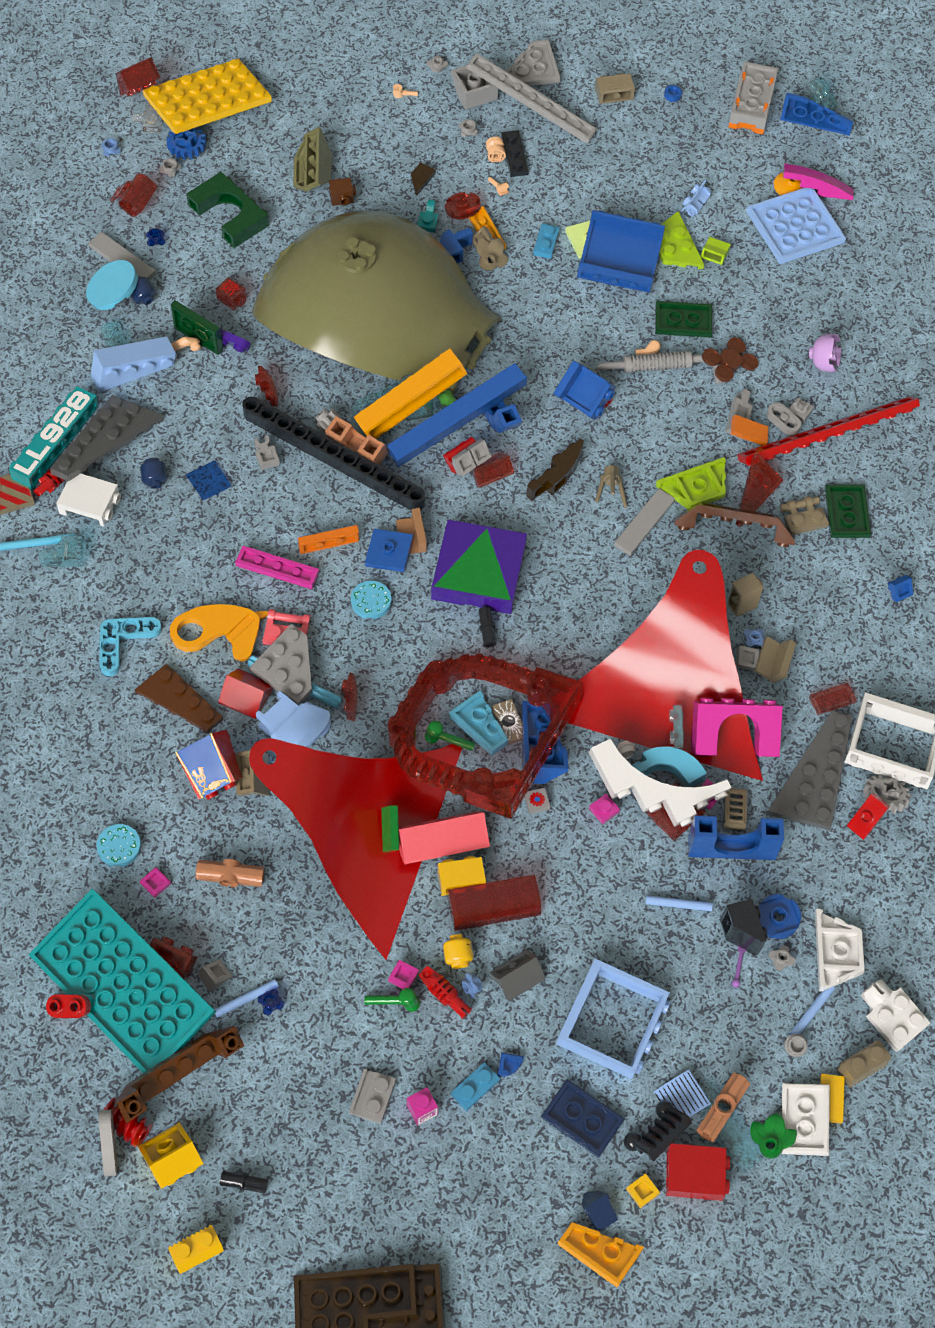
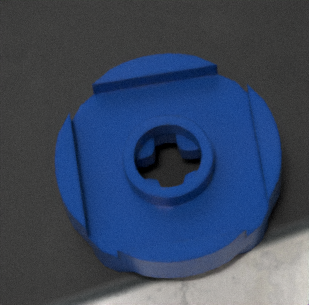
[758,894,801,939]

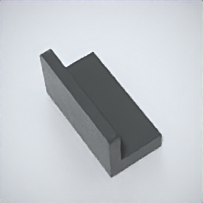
[489,950,545,1001]

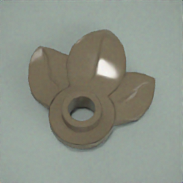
[476,237,509,271]

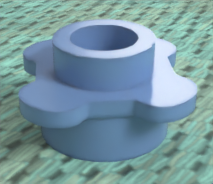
[101,138,121,156]
[743,628,764,648]
[462,973,482,999]

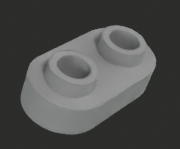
[767,403,801,435]

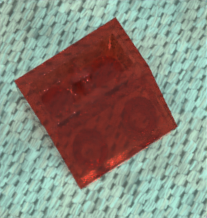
[115,57,161,97]

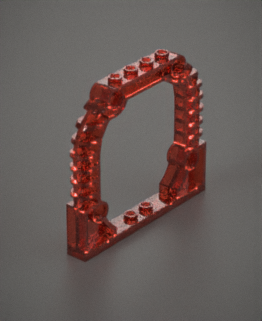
[388,653,583,819]

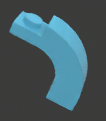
[631,747,707,787]

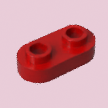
[46,994,91,1018]

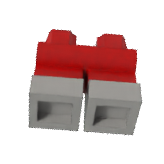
[443,437,492,476]

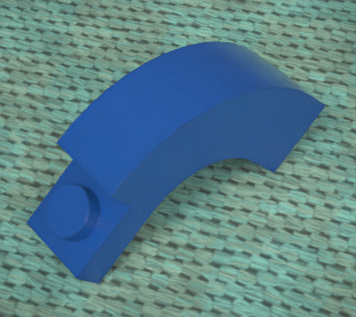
[476,385,522,433]

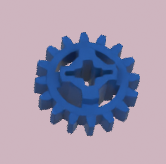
[166,127,206,160]

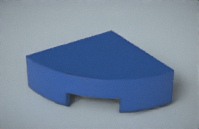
[498,1052,524,1077]

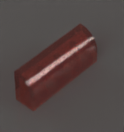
[447,875,541,931]

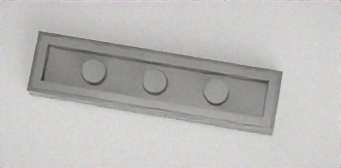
[88,232,156,280]
[614,489,675,556]

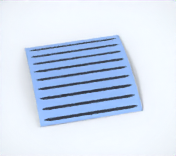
[654,1070,711,1117]

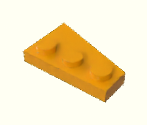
[558,1222,644,1287]

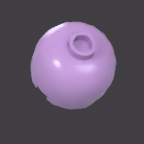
[809,334,841,372]

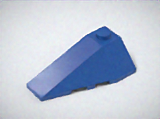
[522,701,569,784]

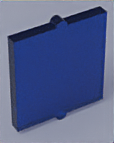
[186,460,232,501]

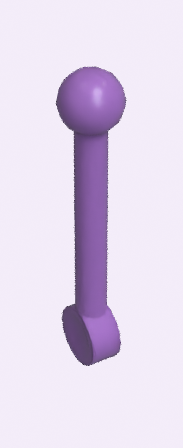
[732,946,746,988]

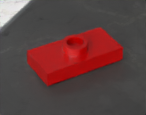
[847,792,890,840]

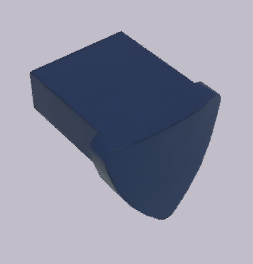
[582,1191,618,1232]

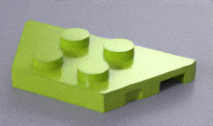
[659,212,704,269]
[655,457,726,509]

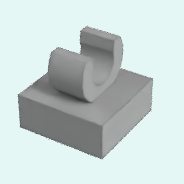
[789,398,814,423]

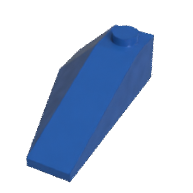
[780,93,853,136]

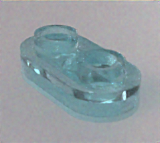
[101,322,128,348]

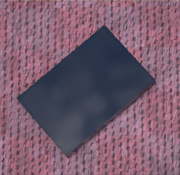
[541,1079,625,1158]

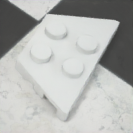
[815,909,865,991]

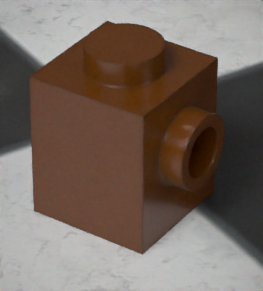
[329,178,356,206]

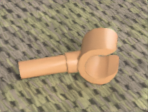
[393,84,418,98]
[488,177,509,196]

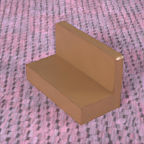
[396,508,426,554]

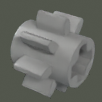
[315,408,339,432]

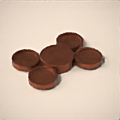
[702,337,759,382]

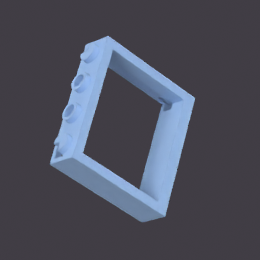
[557,959,671,1079]

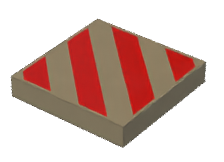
[0,474,35,515]

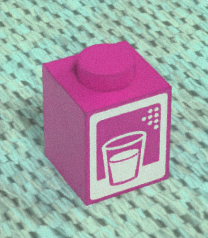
[406,1087,438,1126]

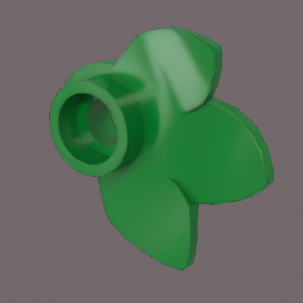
[750,1113,797,1159]

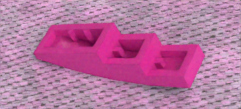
[783,163,854,200]

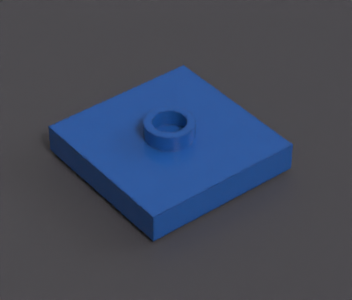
[365,529,414,572]

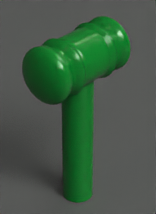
[425,721,475,751]
[364,988,420,1012]

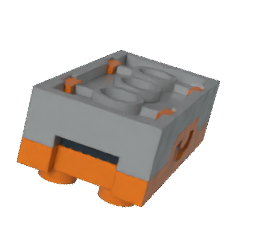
[728,61,778,135]

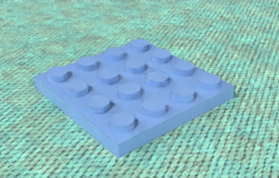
[746,188,846,264]

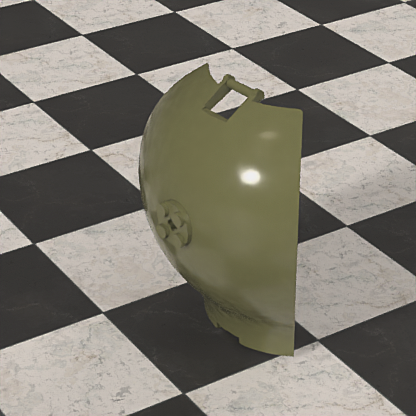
[252,210,501,395]

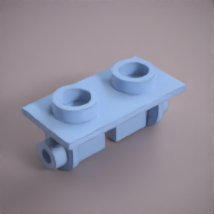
[680,180,711,216]

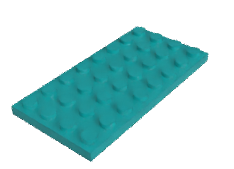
[28,888,217,1073]

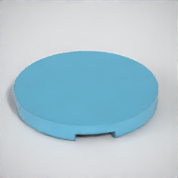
[86,260,138,310]

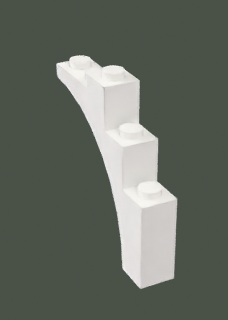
[589,739,731,827]

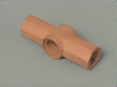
[196,859,265,887]
[696,1072,750,1142]

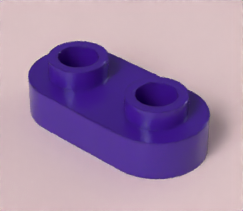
[220,329,251,353]

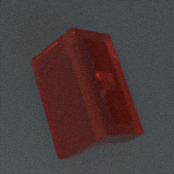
[470,452,514,488]

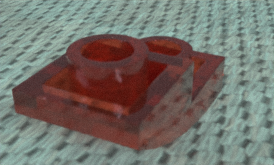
[255,366,278,407]
[341,672,358,721]

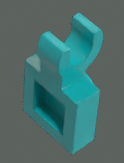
[417,199,438,233]

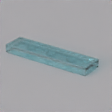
[699,1082,763,1174]

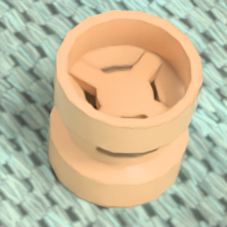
[486,137,506,162]

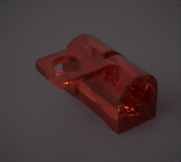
[110,173,158,217]

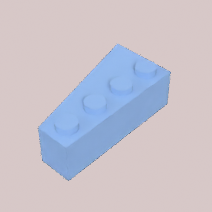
[90,336,176,393]

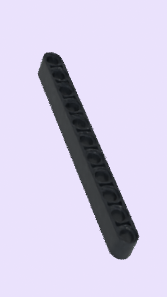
[242,397,425,511]

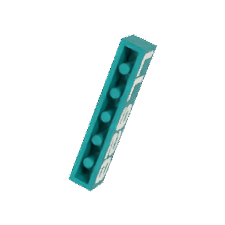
[9,386,99,490]

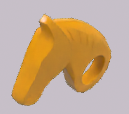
[170,604,268,662]

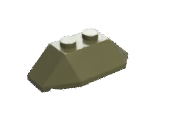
[293,127,332,192]

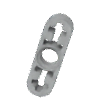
[99,1109,118,1177]

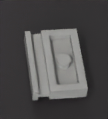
[349,1069,396,1124]

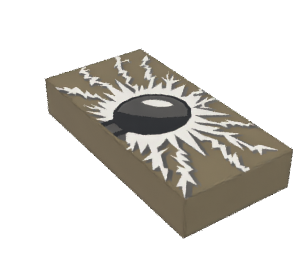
[492,699,522,745]

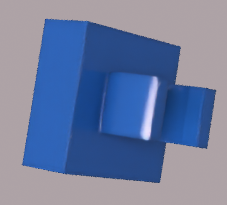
[888,575,913,603]

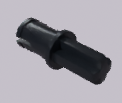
[479,606,496,647]
[220,1170,269,1194]

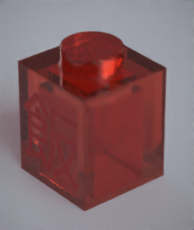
[216,277,247,311]

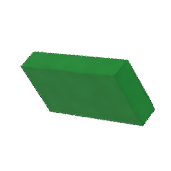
[381,806,399,852]

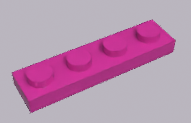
[235,546,319,589]

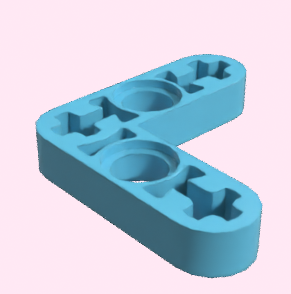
[99,617,162,676]

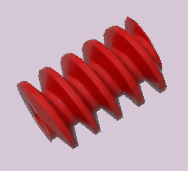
[104,1097,153,1147]

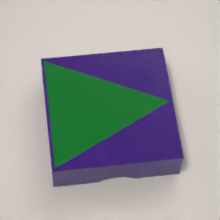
[431,519,527,614]

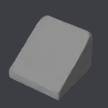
[198,959,233,992]

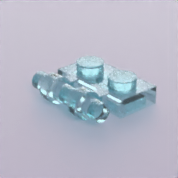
[669,705,685,748]

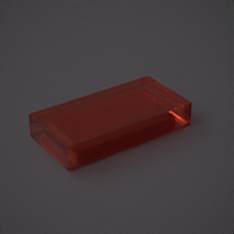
[809,683,857,715]

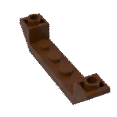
[674,502,795,547]
[116,1025,245,1123]

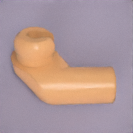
[171,336,201,352]
[635,340,661,356]

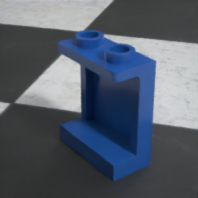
[553,360,616,420]

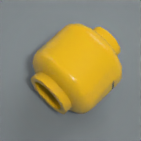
[443,934,474,969]

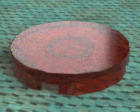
[444,192,481,219]

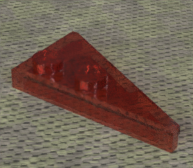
[736,453,783,527]

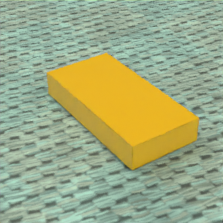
[820,1074,844,1124]

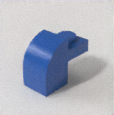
[440,228,473,263]

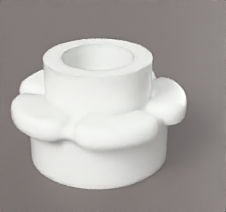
[617,741,636,759]

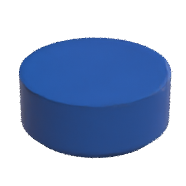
[664,85,682,102]

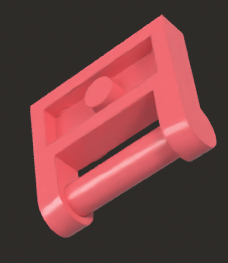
[263,609,311,645]

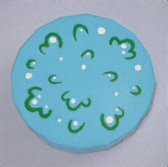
[351,581,392,619]
[96,824,141,867]

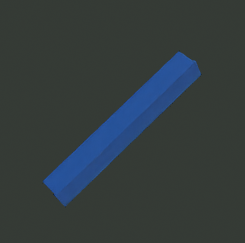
[387,363,527,467]

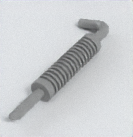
[595,351,723,384]

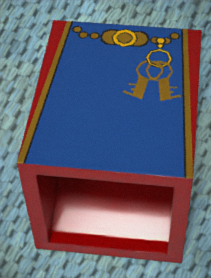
[176,729,242,800]

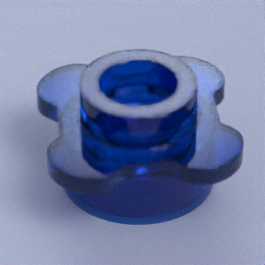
[146,228,165,246]
[258,989,284,1015]

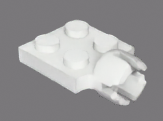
[861,979,930,1052]

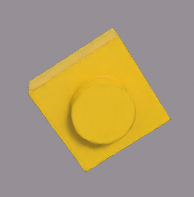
[626,1173,660,1209]

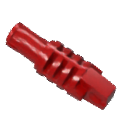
[33,469,65,497]
[418,966,472,1020]

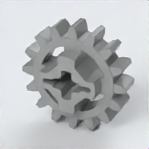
[863,774,911,814]

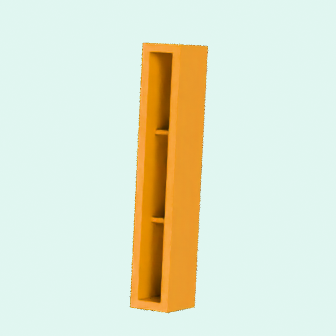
[354,349,468,439]

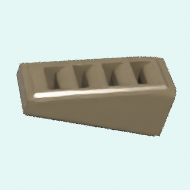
[723,788,747,831]

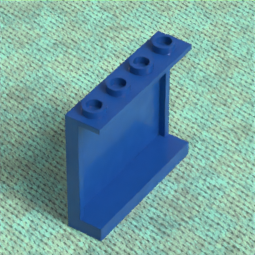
[577,210,665,293]

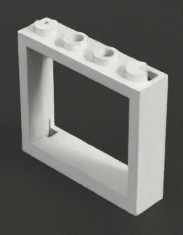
[844,692,935,789]

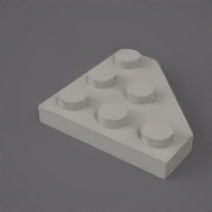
[506,39,560,87]
[250,624,312,706]

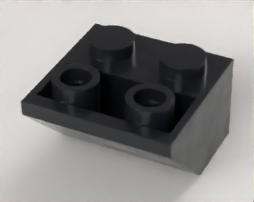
[719,899,768,955]

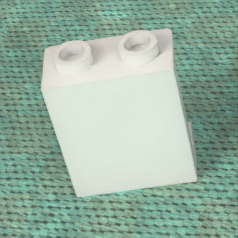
[57,474,121,527]

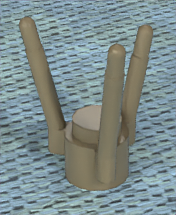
[595,465,627,508]

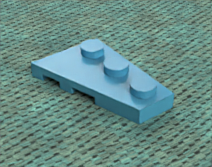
[449,690,508,756]

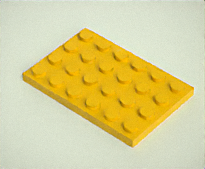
[143,58,272,134]

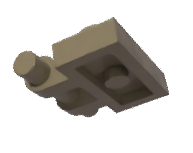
[779,496,829,535]

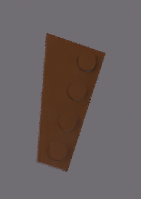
[135,664,223,733]

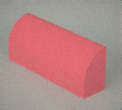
[399,811,490,864]

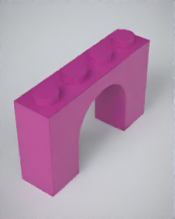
[691,697,783,757]

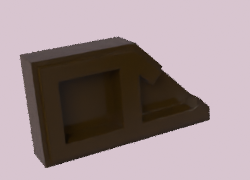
[411,162,436,195]

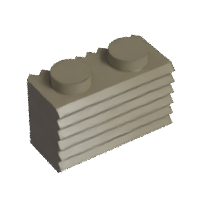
[595,73,635,104]
[727,573,763,617]
[837,1040,891,1088]

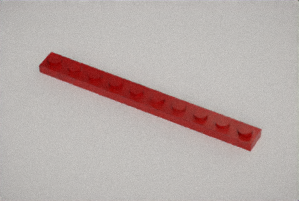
[737,396,920,466]

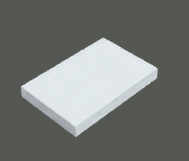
[782,1083,830,1156]

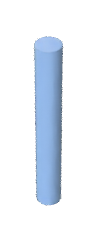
[645,895,713,912]
[215,979,279,1018]
[789,987,835,1035]

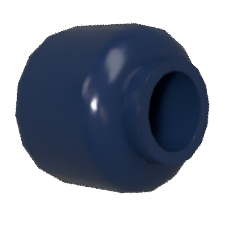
[130,276,156,305]
[140,458,168,489]

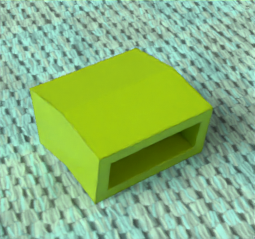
[701,237,731,265]

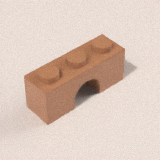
[325,416,388,465]

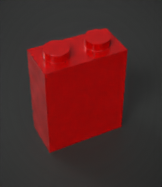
[666,1143,730,1201]

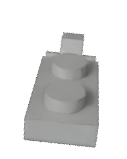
[725,389,752,440]

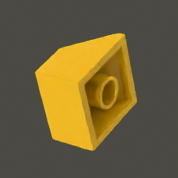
[138,1122,203,1189]

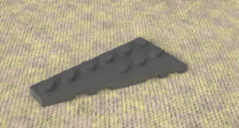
[51,395,164,481]
[766,710,853,830]

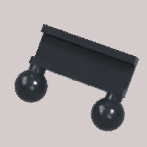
[624,1100,692,1162]

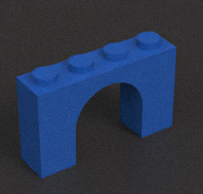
[688,816,784,860]

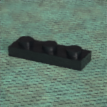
[501,130,528,177]

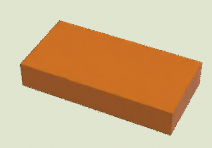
[731,415,768,446]

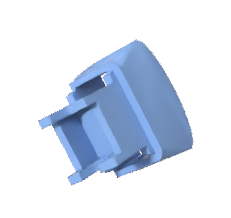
[256,691,331,747]

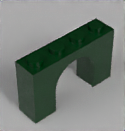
[186,172,269,248]

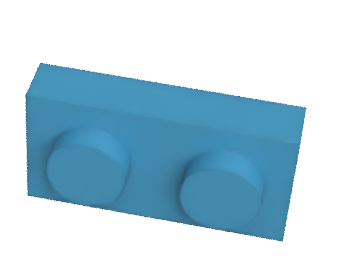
[533,223,560,259]
[451,1062,500,1112]

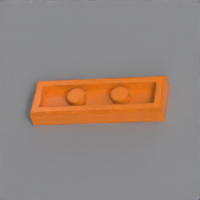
[298,525,359,554]

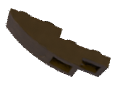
[526,439,584,501]

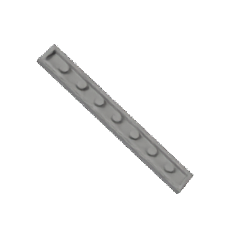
[467,53,597,143]

